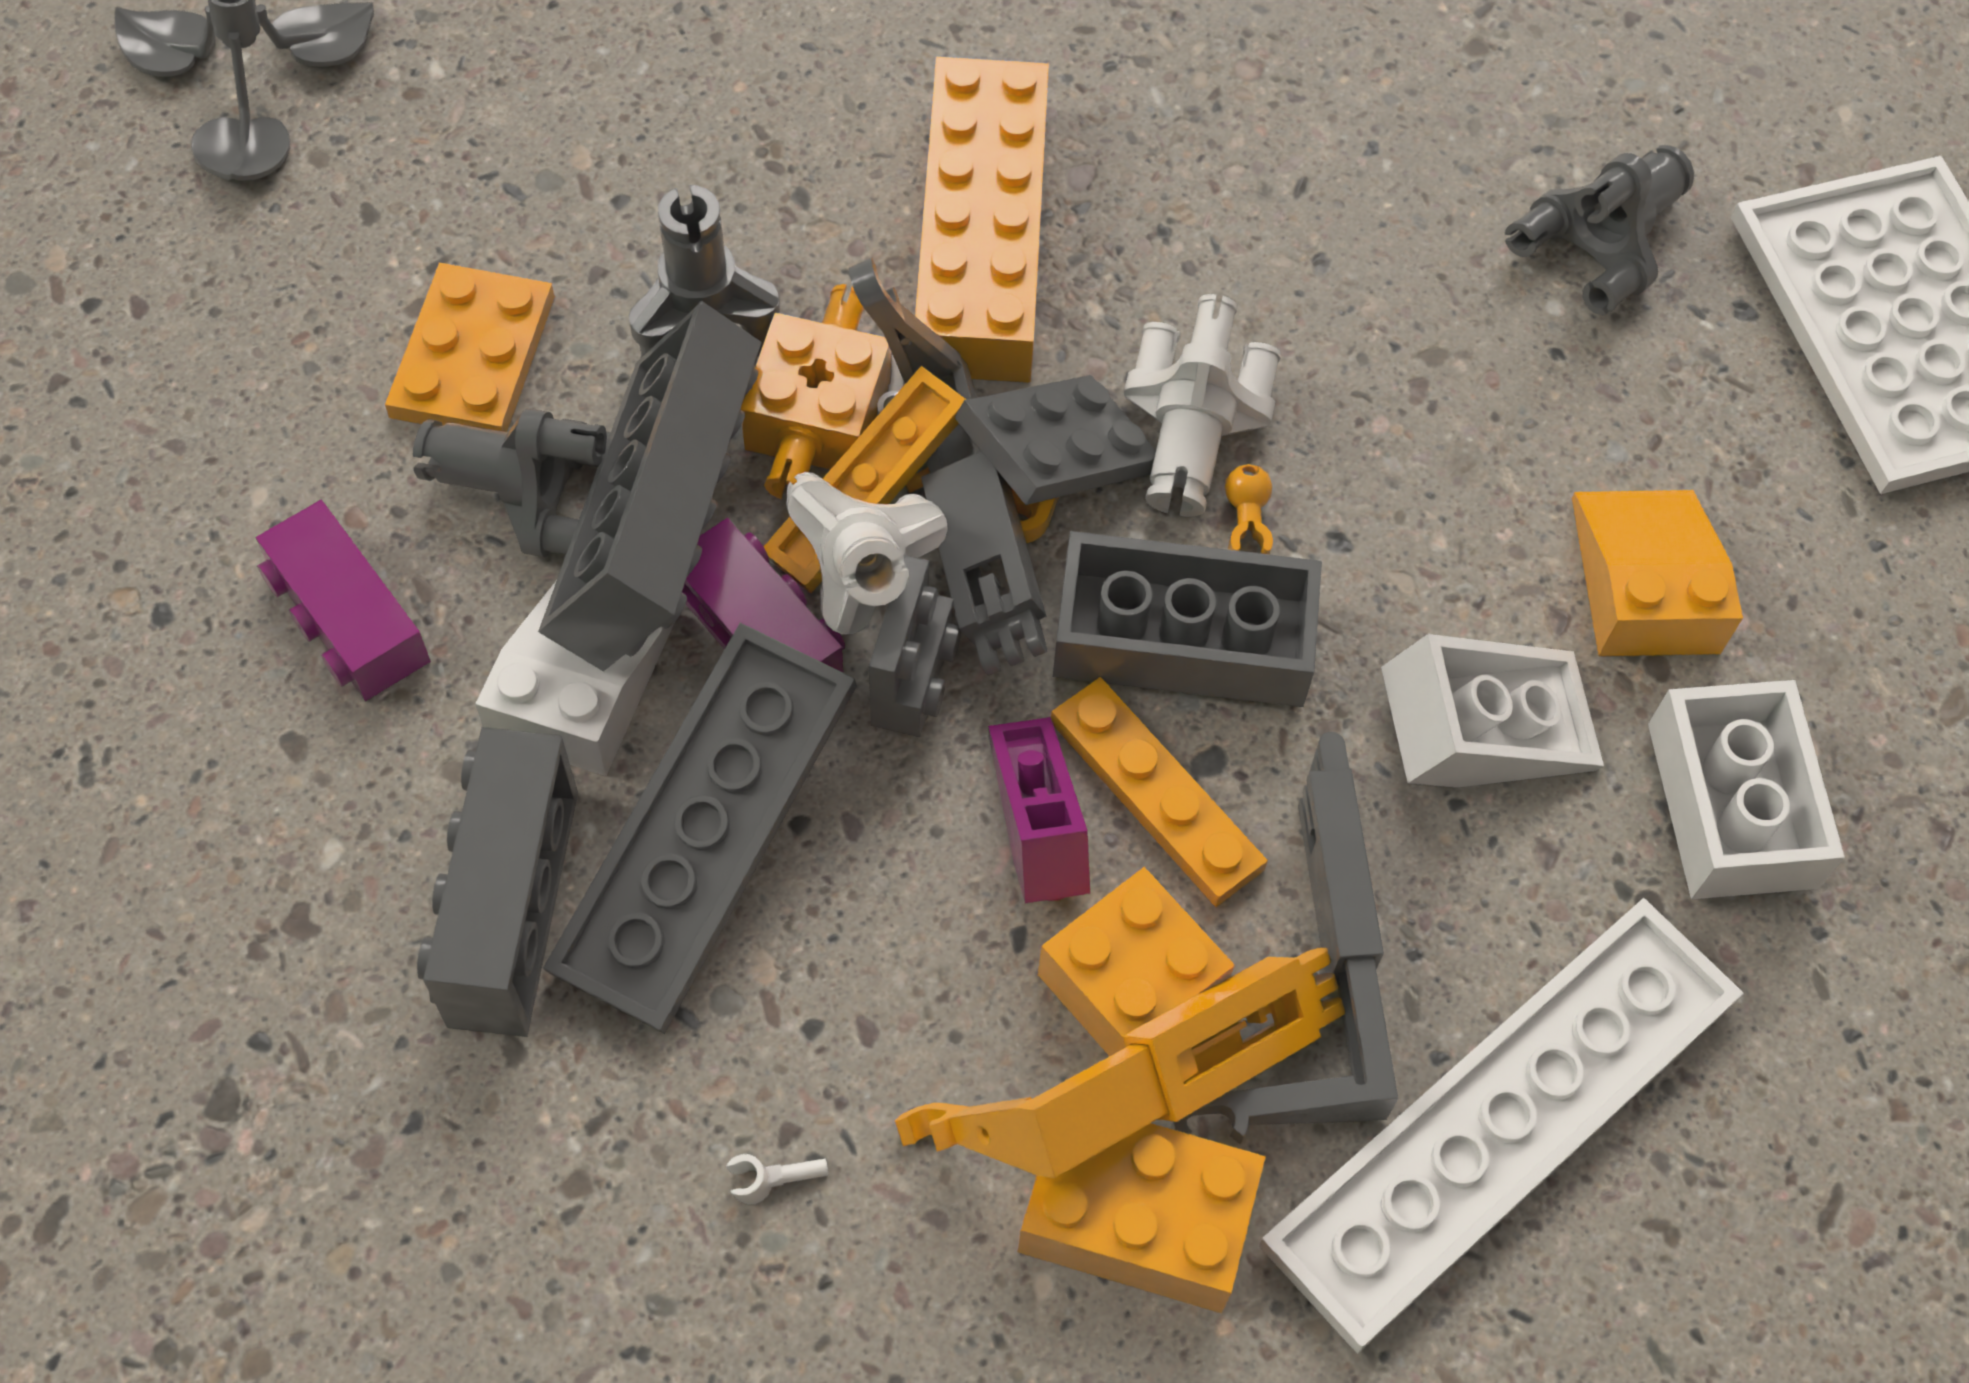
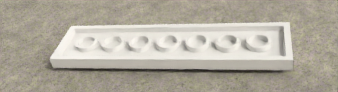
[1258,898,1744,1354]

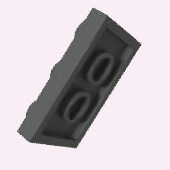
[955,375,1156,505]

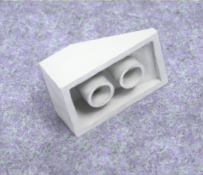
[475,580,675,776]
[1381,634,1604,788]

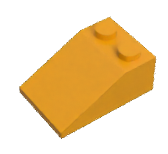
[1572,490,1743,656]

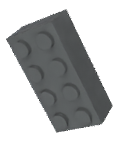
[1052,531,1322,707]
[417,727,578,1037]

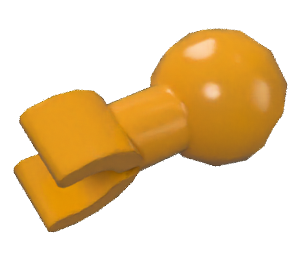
[1224,464,1273,555]

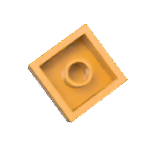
[1038,867,1235,1056]

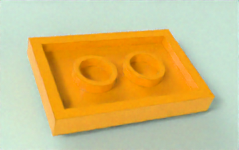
[385,262,555,432]

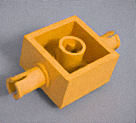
[740,284,891,499]

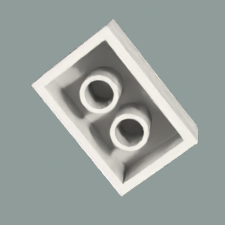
[1648,680,1845,899]

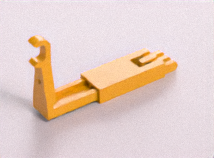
[895,948,1345,1178]

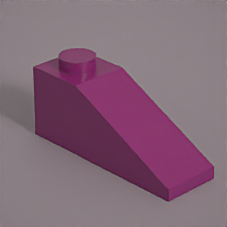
[988,717,1090,904]

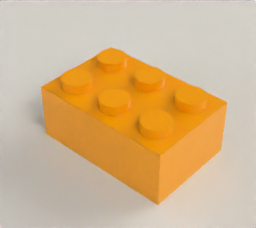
[1017,1123,1265,1314]

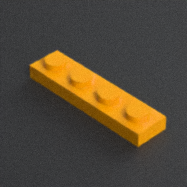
[763,366,966,593]
[1051,677,1268,907]

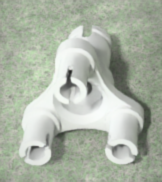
[1124,294,1281,517]
[786,472,948,634]

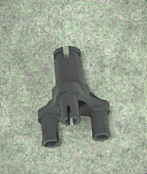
[1504,145,1694,315]
[629,185,780,359]
[413,408,611,557]

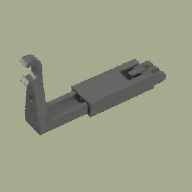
[849,257,1047,676]
[1171,732,1398,1144]

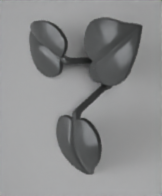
[115,0,374,181]

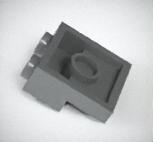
[869,555,962,738]

